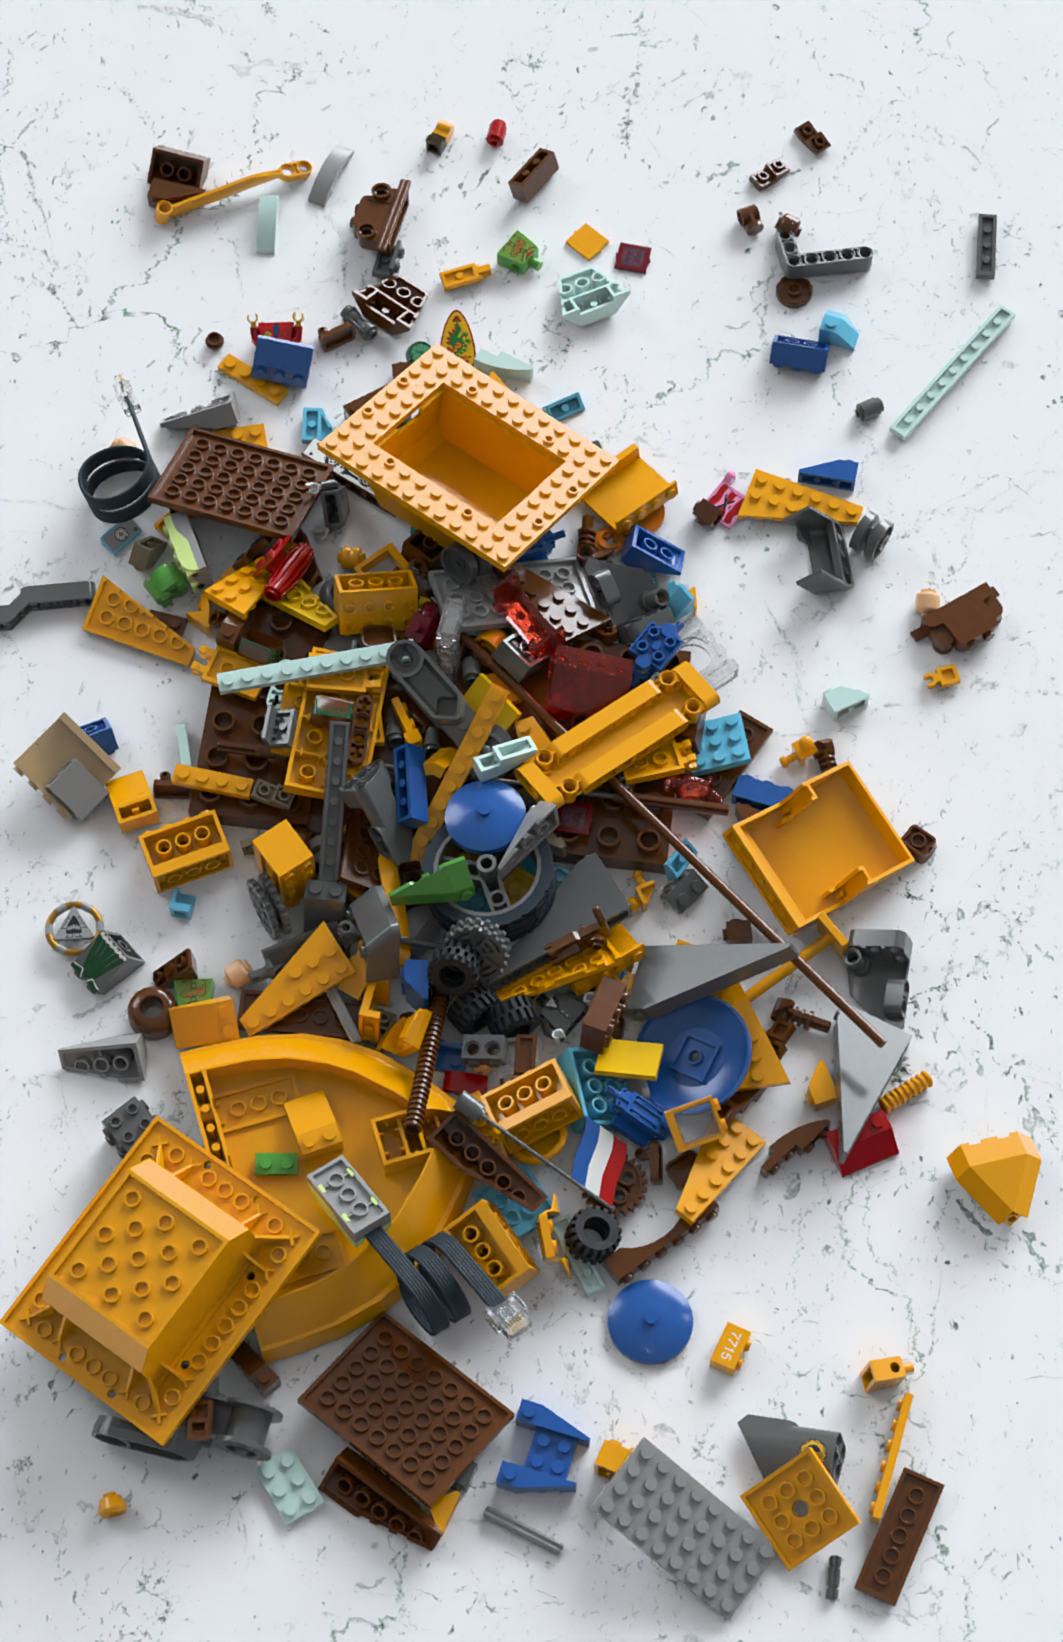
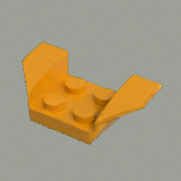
[375,1008,432,1057]
[535,1194,572,1280]

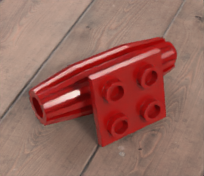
[252,535,314,602]

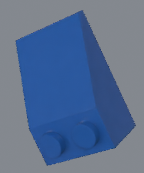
[620,524,685,576]

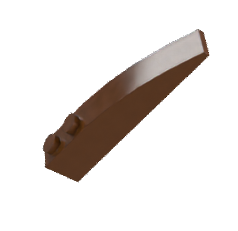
[427,1110,548,1212]
[318,1446,443,1551]

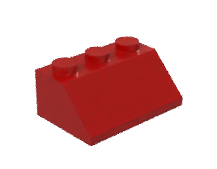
[824,1109,899,1178]

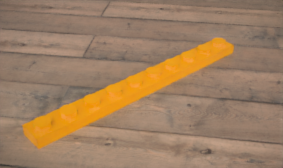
[409,683,511,866]

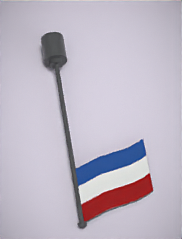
[452,1090,627,1213]

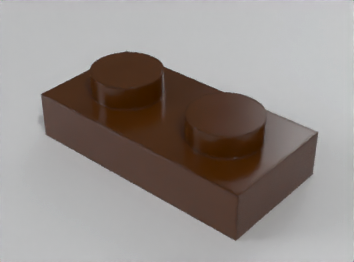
[150,609,188,637]

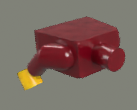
[405,596,443,651]

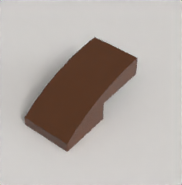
[187,1399,214,1441]

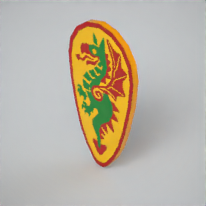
[440,310,476,367]

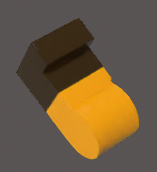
[426,120,454,156]

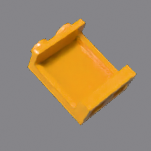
[358,980,390,1043]

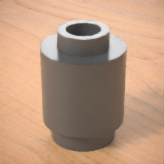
[855,397,884,421]
[461,656,481,686]

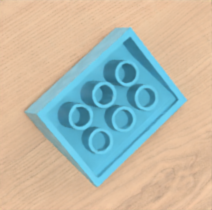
[557,1047,631,1134]

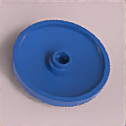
[445,780,526,855]
[608,1280,693,1365]

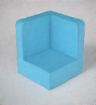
[169,887,196,920]

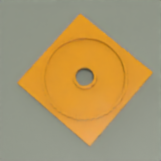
[740,1447,861,1571]

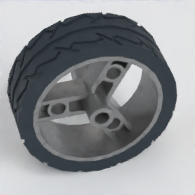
[421,824,557,943]

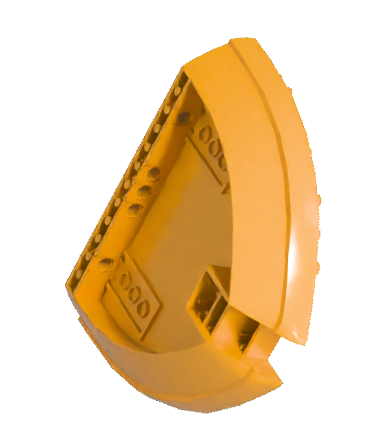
[179,1033,475,1364]

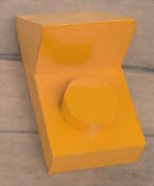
[186,593,212,637]

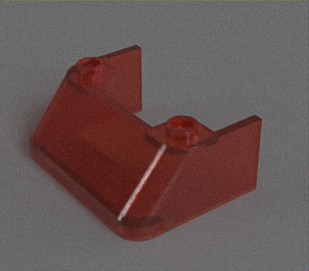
[491,570,566,658]

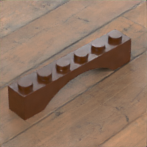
[603,1200,719,1286]

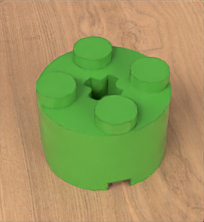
[143,562,189,608]

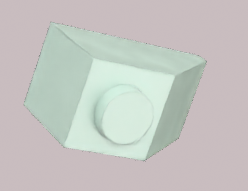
[822,686,869,721]

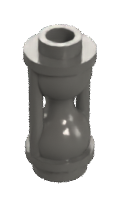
[340,305,378,341]

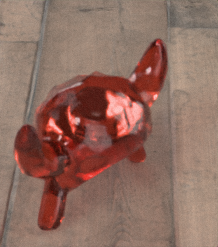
[663,773,723,804]

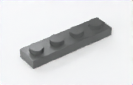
[976,214,997,280]

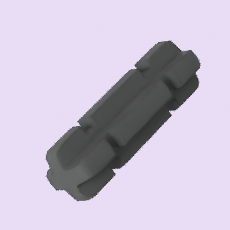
[826,1555,842,1600]

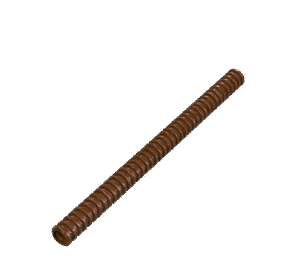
[403,931,454,1135]

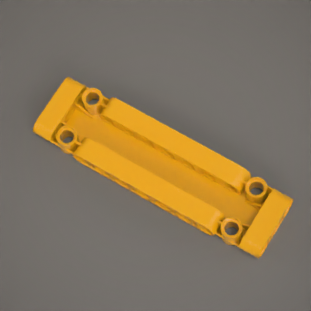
[514,661,720,809]

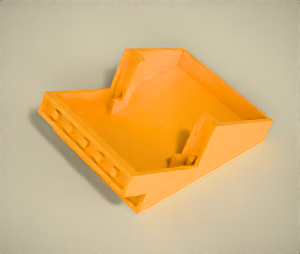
[722,761,915,937]

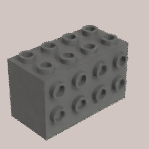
[101,1096,156,1160]

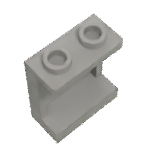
[44,758,109,821]

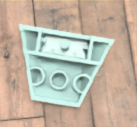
[558,266,631,326]

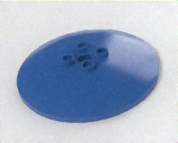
[637,996,752,1115]

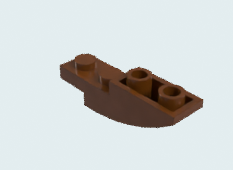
[760,1119,831,1179]

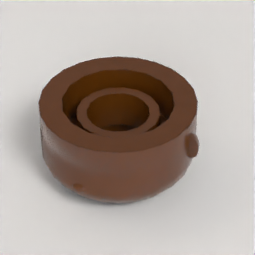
[127,986,178,1041]

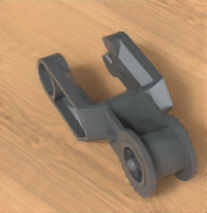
[386,639,512,778]
[91,1358,284,1461]

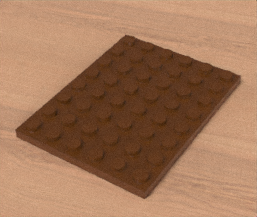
[148,427,334,543]
[297,1311,515,1509]

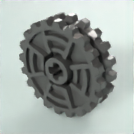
[246,873,292,940]
[444,917,511,983]

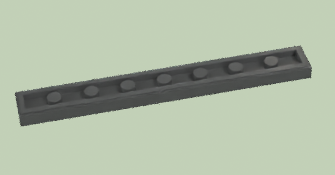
[318,721,350,883]

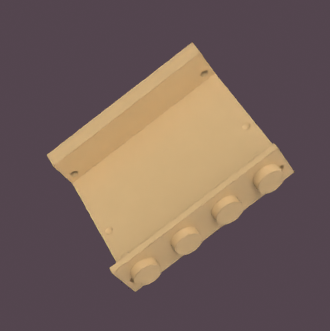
[13,712,121,819]

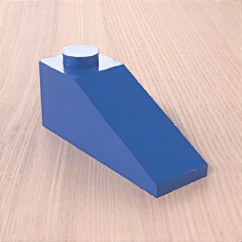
[797,459,859,492]

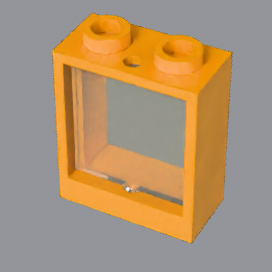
[664,1095,728,1153]

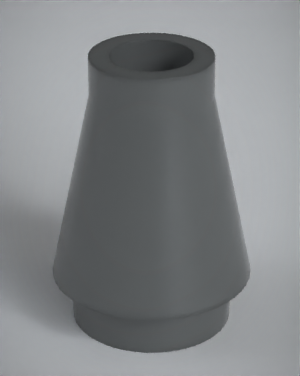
[385,717,404,747]
[422,727,442,758]

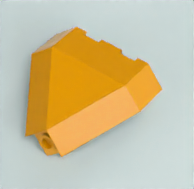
[946,1131,1042,1226]

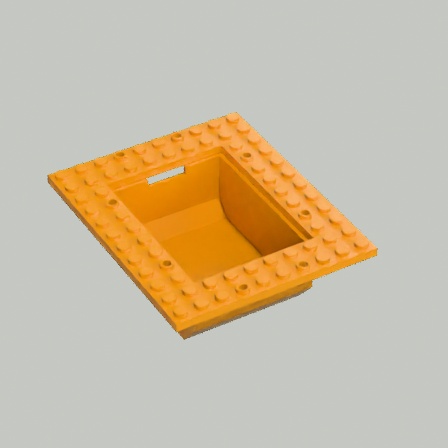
[317,343,619,572]
[0,1115,323,1447]

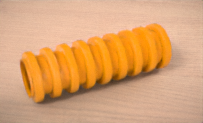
[878,1070,933,1114]

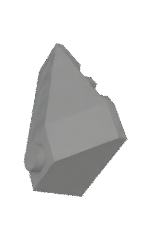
[58,1033,147,1082]

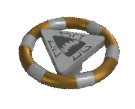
[45,901,104,956]

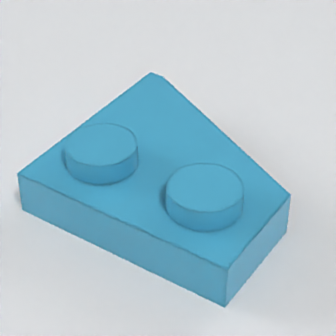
[302,407,333,444]

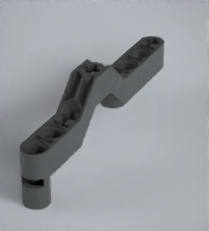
[0,581,96,631]

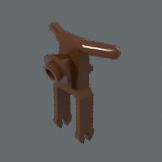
[545,906,612,965]

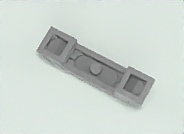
[308,145,354,207]

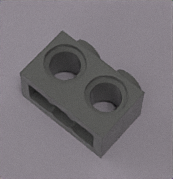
[461,1034,509,1068]

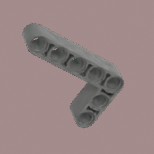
[775,229,874,279]

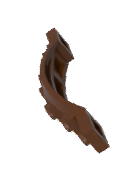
[710,1018,796,1126]

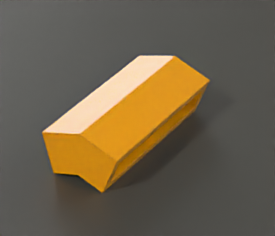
[423,747,457,779]

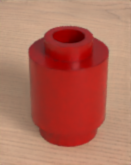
[486,119,507,147]

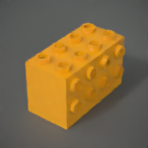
[334,570,418,636]

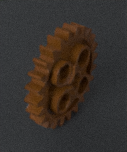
[580,1154,648,1219]

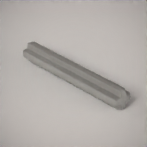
[326,986,362,1044]
[483,1506,564,1555]

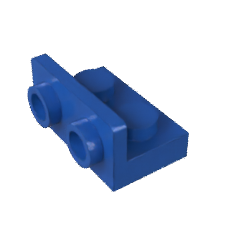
[434,1039,467,1072]

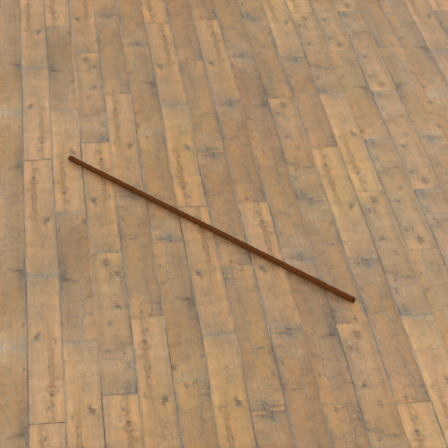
[392,566,887,1048]

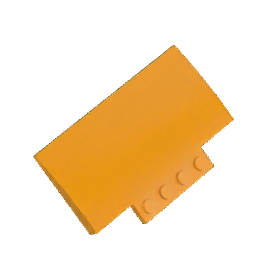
[270,646,389,802]

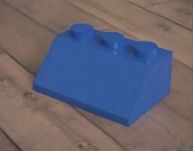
[769,334,830,374]
[251,335,314,389]
[79,717,119,755]
[400,960,432,1011]

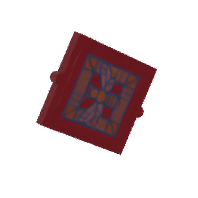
[614,242,652,274]
[554,802,593,836]

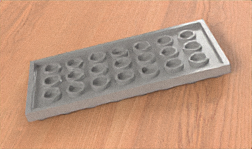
[428,557,596,634]
[590,1437,777,1621]

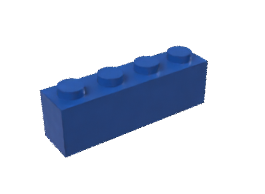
[393,743,429,829]
[731,774,793,811]

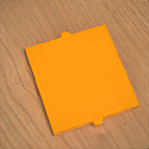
[565,223,609,261]

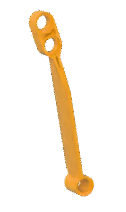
[154,160,312,225]
[378,853,411,967]

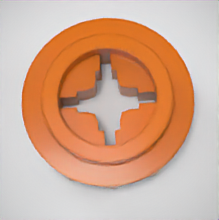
[594,527,625,556]

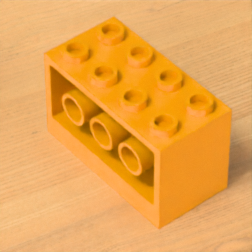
[138,809,234,894]
[252,819,317,910]
[480,1058,584,1155]
[442,1199,541,1298]

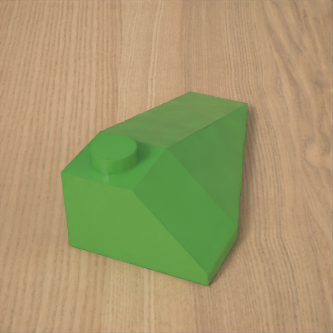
[388,856,476,906]

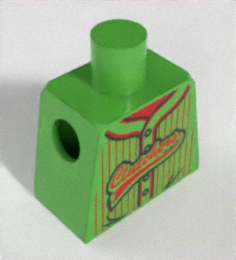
[497,230,543,274]
[174,978,215,1006]

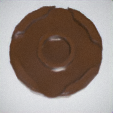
[776,276,813,308]

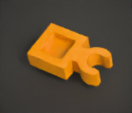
[923,664,961,689]

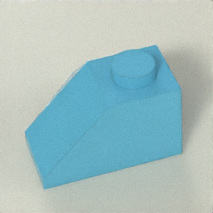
[818,310,859,351]
[667,580,695,625]

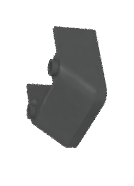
[785,505,854,594]
[345,885,400,983]

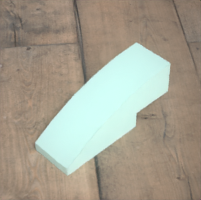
[256,195,280,254]
[474,348,534,380]
[473,736,538,782]

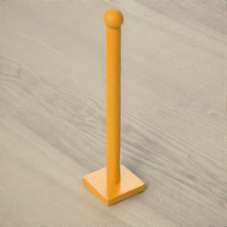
[745,912,849,1003]

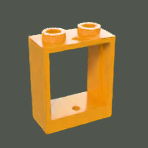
[354,543,414,573]

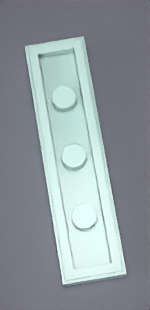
[552,1213,606,1297]

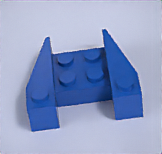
[496,1399,591,1493]

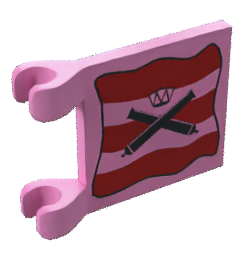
[706,470,745,530]

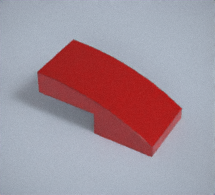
[442,1070,488,1095]

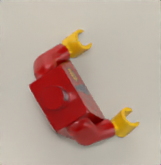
[247,312,305,347]

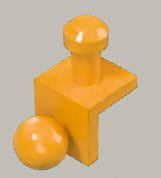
[779,734,818,768]
[627,870,655,912]

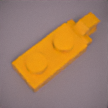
[439,263,492,291]

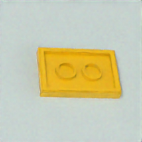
[464,673,522,732]
[594,1039,664,1081]

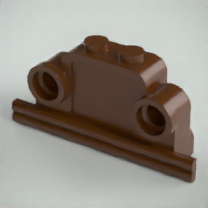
[350,179,411,256]
[910,582,1003,655]

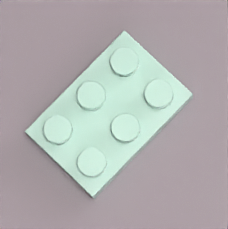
[254,1447,325,1527]

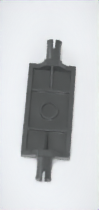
[248,919,361,985]

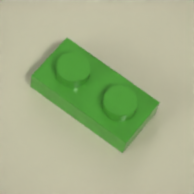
[255,1153,298,1176]

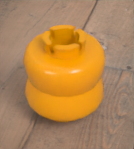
[337,546,366,570]

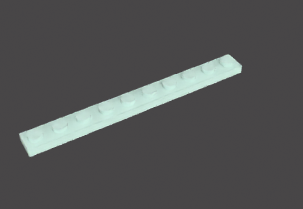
[889,304,1016,441]
[216,639,413,695]

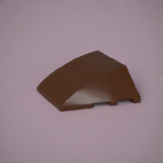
[352,274,429,335]

